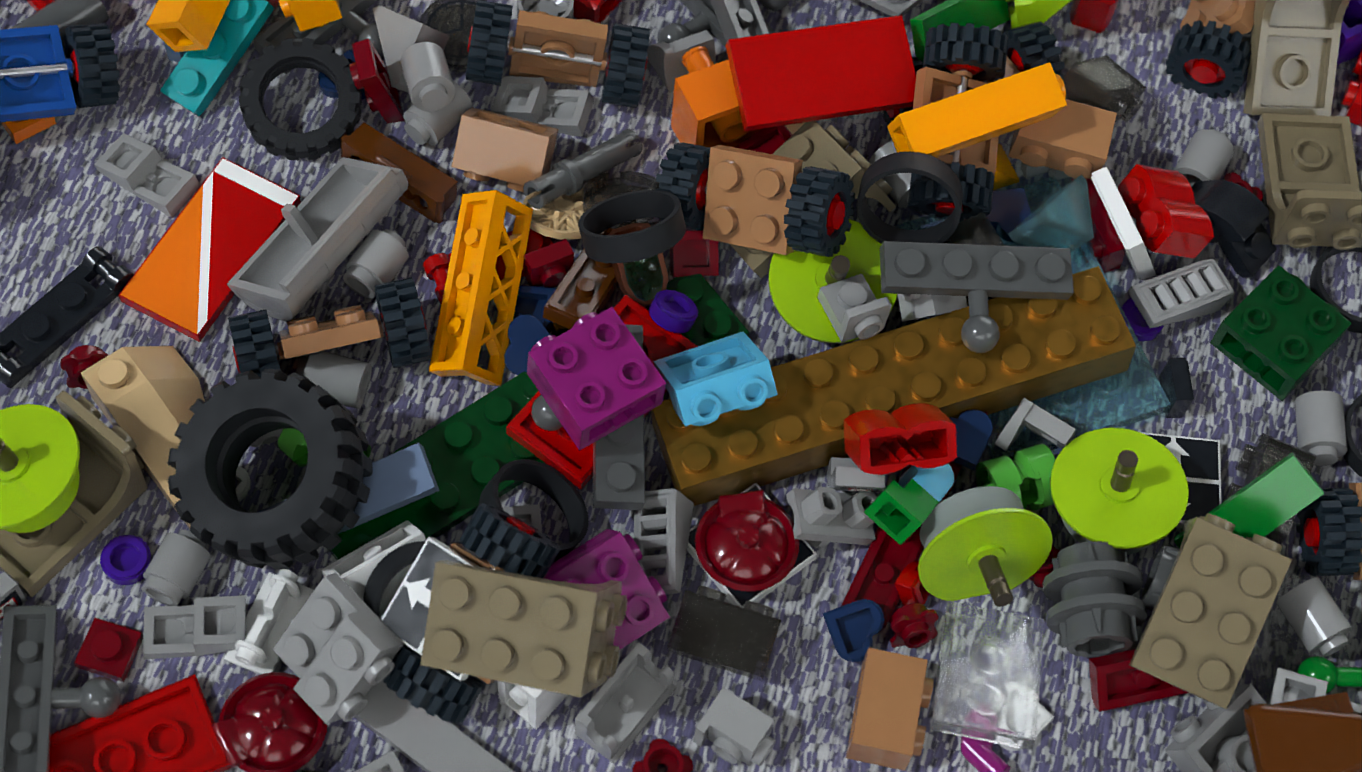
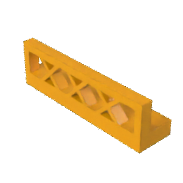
[429,190,533,386]

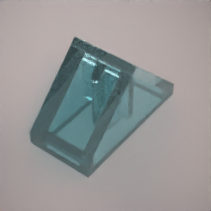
[1008,174,1094,252]

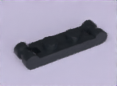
[0,246,134,388]

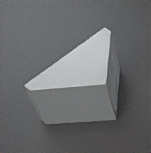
[372,5,450,93]

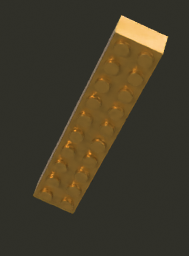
[651,266,1136,506]

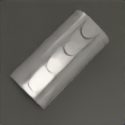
[227,157,408,321]

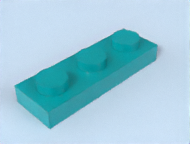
[160,0,275,117]

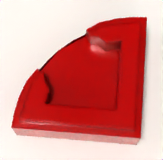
[895,561,930,606]

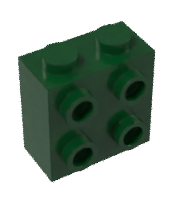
[1210,265,1352,402]

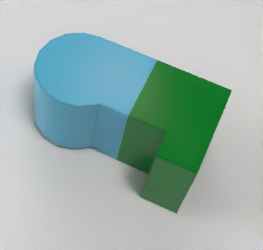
[864,464,954,545]

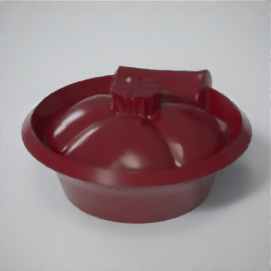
[695,490,799,591]
[212,672,328,772]

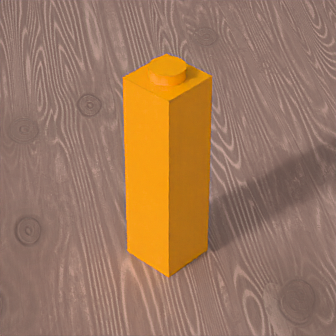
[146,0,230,52]
[887,62,1067,158]

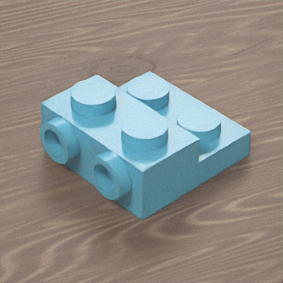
[654,331,778,426]

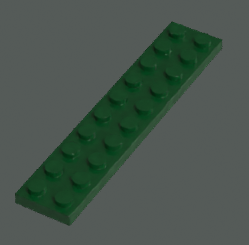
[329,266,749,561]

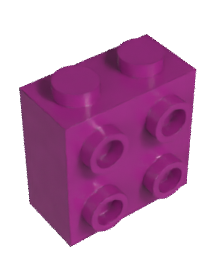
[527,307,666,451]
[544,529,670,651]

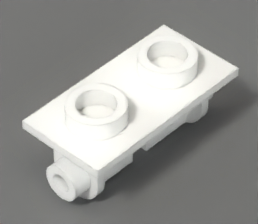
[224,569,314,675]

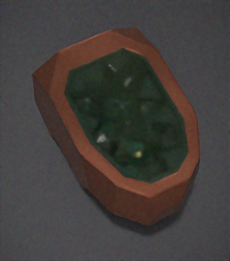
[608,223,669,307]

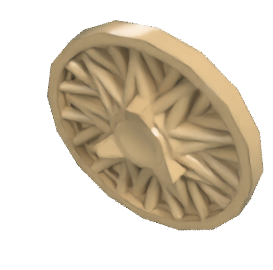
[522,188,602,240]

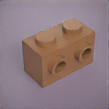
[1008,99,1117,179]
[451,107,558,192]
[845,647,934,771]

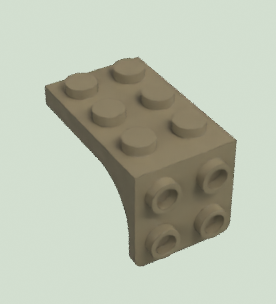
[1243,0,1350,116]
[1257,113,1362,250]
[730,121,897,279]
[0,390,148,598]
[1129,513,1292,709]
[420,560,627,697]

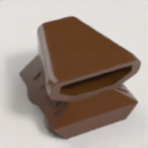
[1243,692,1362,772]

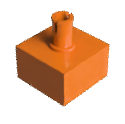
[671,46,761,147]

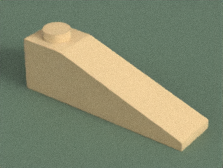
[81,346,205,529]

